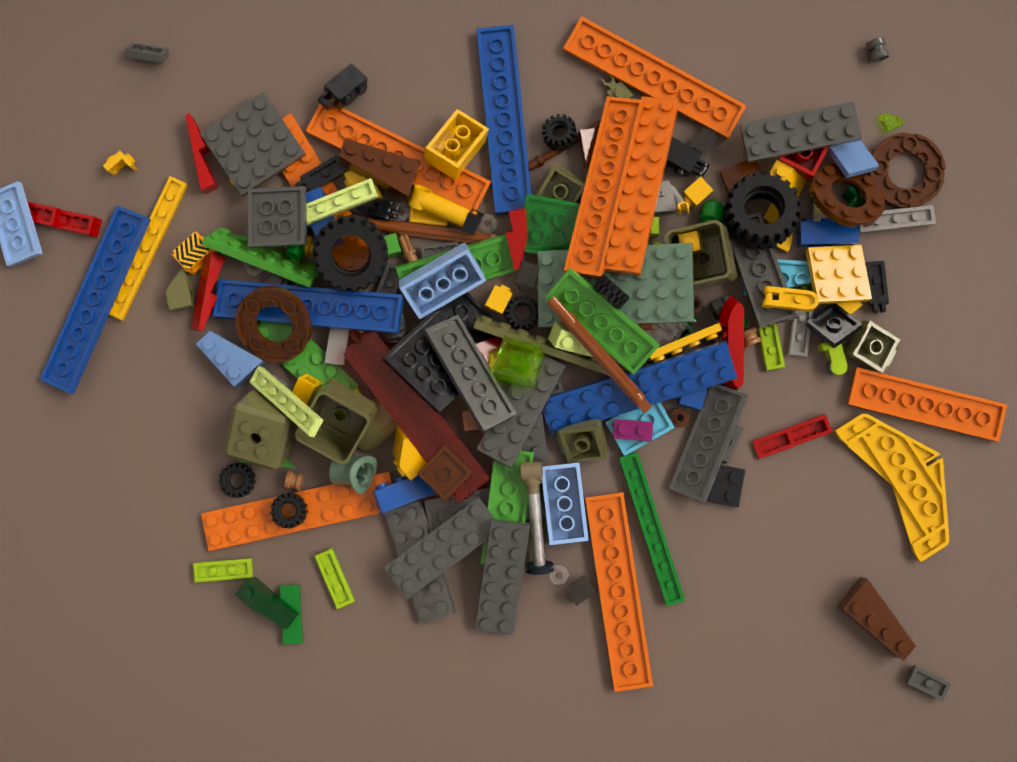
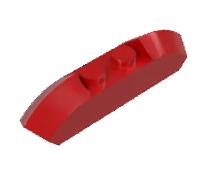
[719,295,744,390]

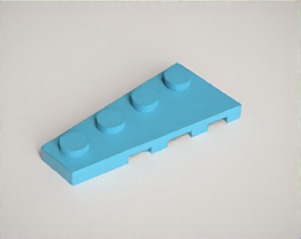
[743,259,811,296]

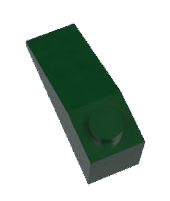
[235,577,299,629]

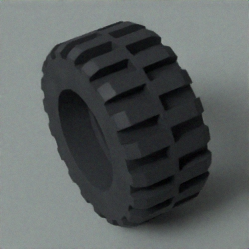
[724,172,801,250]
[313,215,388,292]

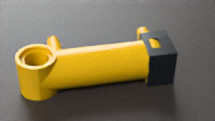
[408,184,484,235]

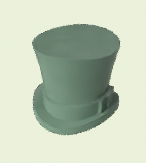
[329,454,377,494]

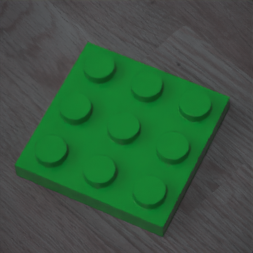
[524,193,580,254]

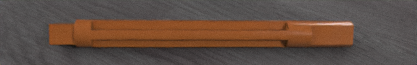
[368,219,499,244]
[547,296,652,414]

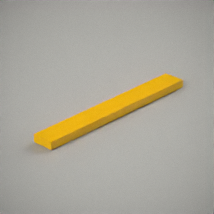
[109,176,188,321]

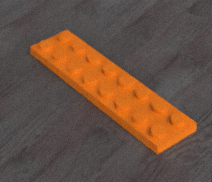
[846,367,1007,442]

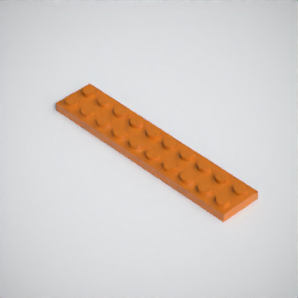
[563,16,747,140]
[564,96,644,279]
[604,96,680,276]
[306,104,491,210]
[282,113,385,291]
[201,472,397,551]
[585,492,653,692]

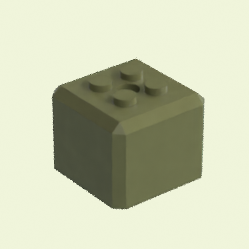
[664,220,737,290]
[295,379,378,465]
[224,390,298,471]

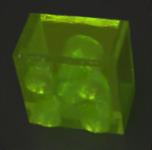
[492,336,545,389]

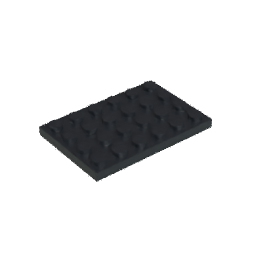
[382,292,499,414]

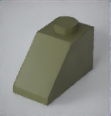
[164,268,196,312]

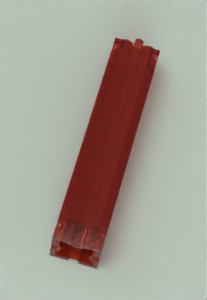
[343,331,491,503]

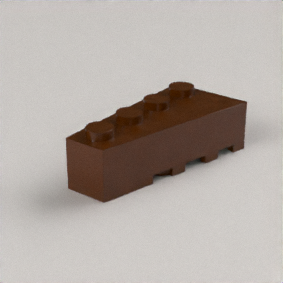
[339,138,419,203]
[837,577,916,661]

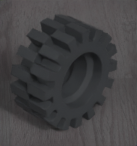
[542,114,577,151]
[593,274,630,309]
[506,295,538,330]
[218,463,256,498]
[270,493,308,528]

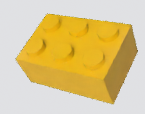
[424,109,489,180]

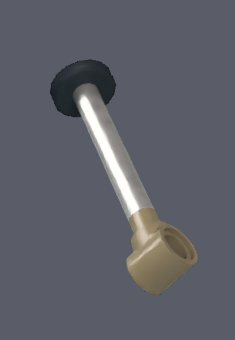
[521,462,554,575]

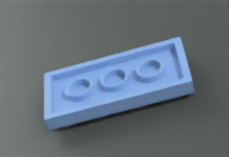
[0,182,43,267]

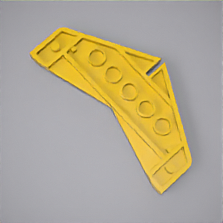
[834,414,949,562]

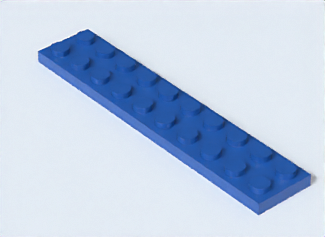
[476,25,531,215]
[39,205,151,394]
[213,279,404,334]
[543,340,737,436]

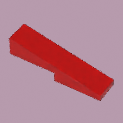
[185,113,219,194]
[28,202,102,238]
[191,252,225,331]
[752,414,833,459]

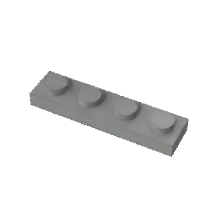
[858,205,936,234]

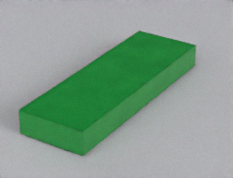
[280,584,304,645]

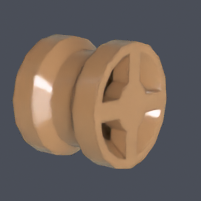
[744,327,762,348]
[284,470,305,492]

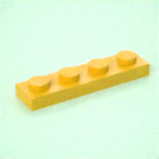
[647,323,722,363]

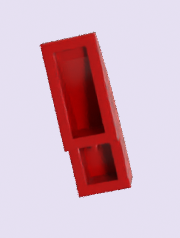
[506,207,528,270]

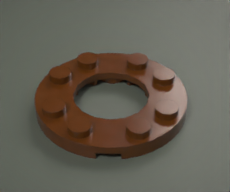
[868,132,946,208]
[810,164,885,228]
[236,286,312,363]

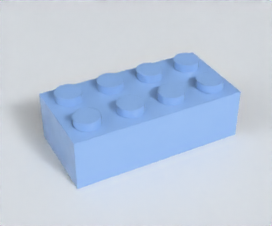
[398,242,486,319]
[542,463,589,545]

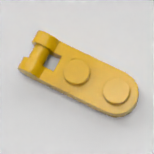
[762,286,819,312]

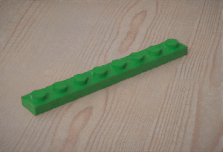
[619,452,685,606]

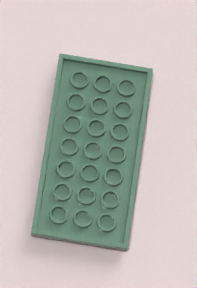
[538,243,694,328]

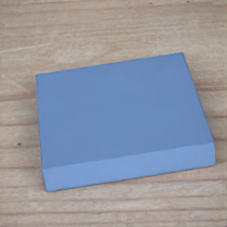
[827,140,879,178]

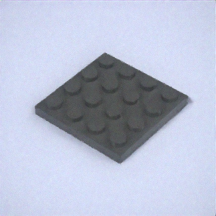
[200,92,306,197]

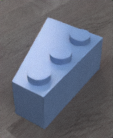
[196,331,268,388]

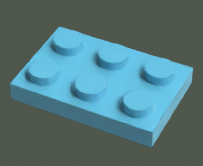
[605,402,675,456]

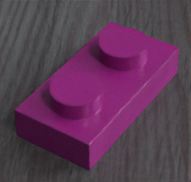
[613,419,653,441]

